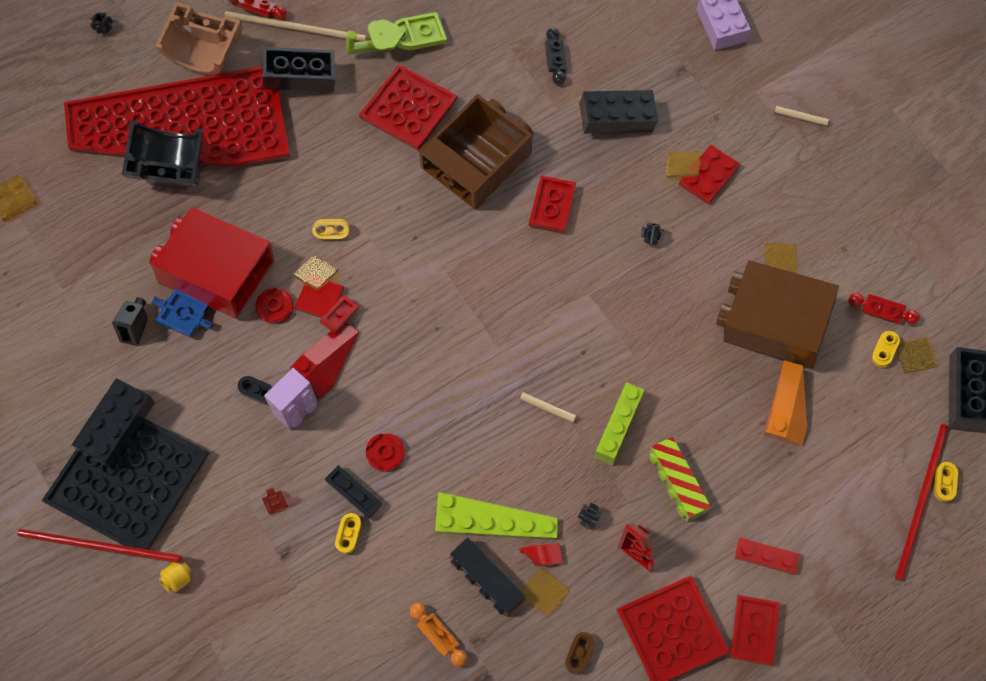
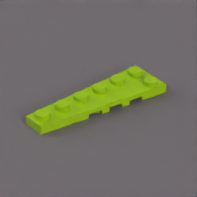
[435,492,558,540]

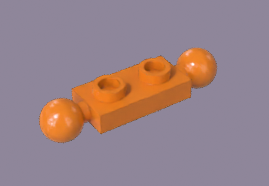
[409,603,467,667]

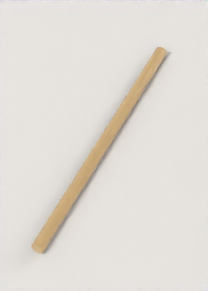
[225,11,367,42]

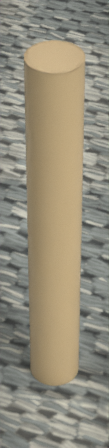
[774,106,829,126]
[520,392,576,422]

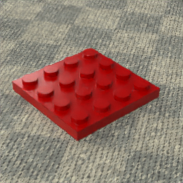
[359,64,458,151]
[616,575,729,681]

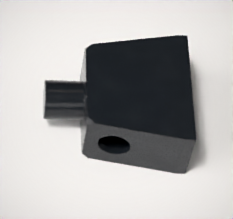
[112,297,148,346]

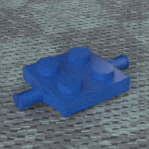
[152,289,213,338]

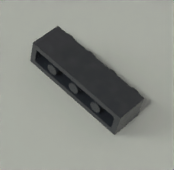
[450,537,525,617]

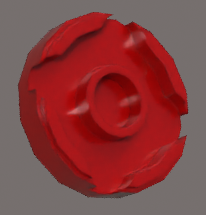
[255,287,294,324]
[365,433,405,472]

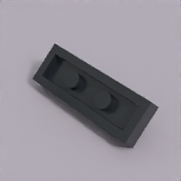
[324,465,382,519]

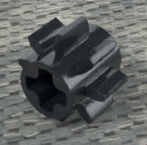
[90,12,113,34]
[641,223,664,244]
[577,503,602,529]

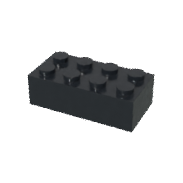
[262,47,335,92]
[579,90,658,134]
[949,347,986,433]
[71,378,155,470]

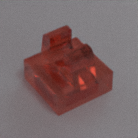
[262,487,288,515]

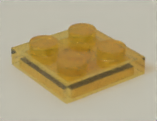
[0,174,37,222]

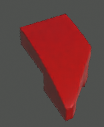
[519,543,563,566]

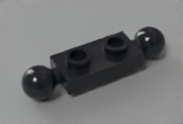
[545,27,567,85]

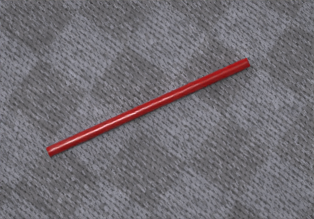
[895,424,949,581]
[17,529,182,563]

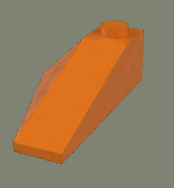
[763,360,807,446]

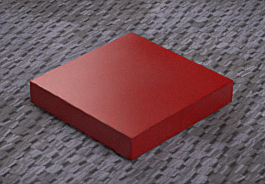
[294,275,344,318]

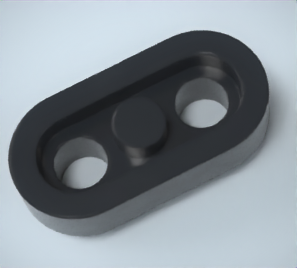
[237,376,272,404]

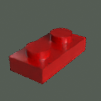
[320,295,359,334]

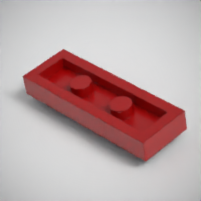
[734,537,800,575]

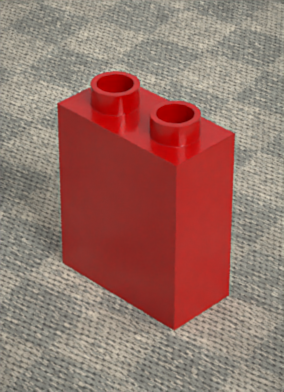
[149,207,275,319]

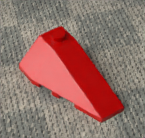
[290,322,359,399]

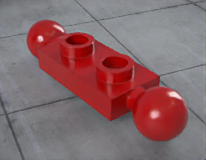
[228,0,287,20]
[848,292,920,325]

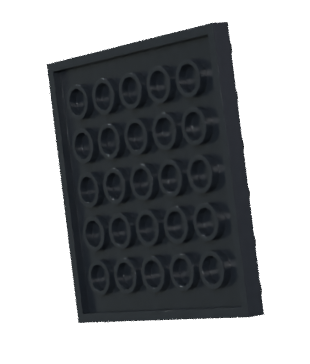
[42,419,210,550]

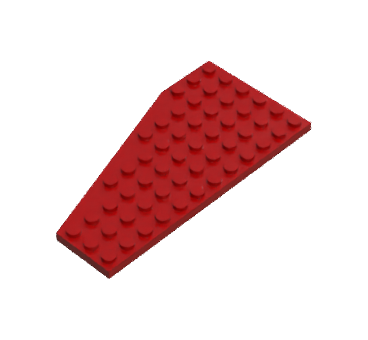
[64,66,290,167]

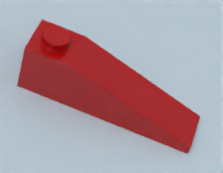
[618,524,655,572]

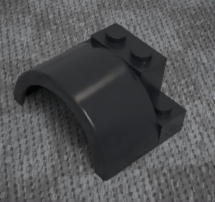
[122,121,204,190]

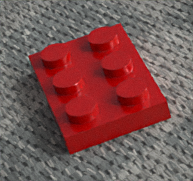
[679,145,740,204]
[529,175,576,233]
[729,595,780,666]

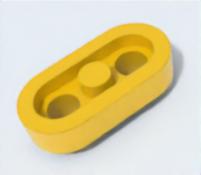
[312,219,350,239]
[872,331,900,368]
[934,462,958,502]
[335,513,362,554]

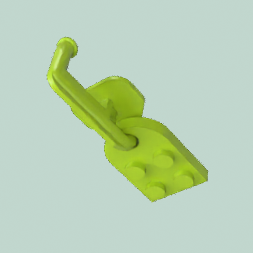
[346,12,447,54]

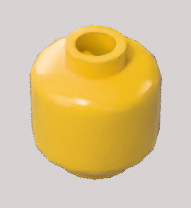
[159,562,191,592]

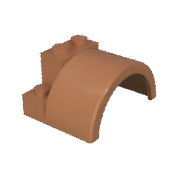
[156,2,243,75]

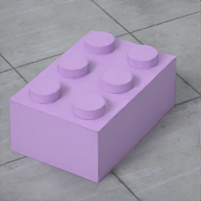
[696,0,751,51]
[264,368,318,430]

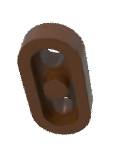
[565,632,594,674]

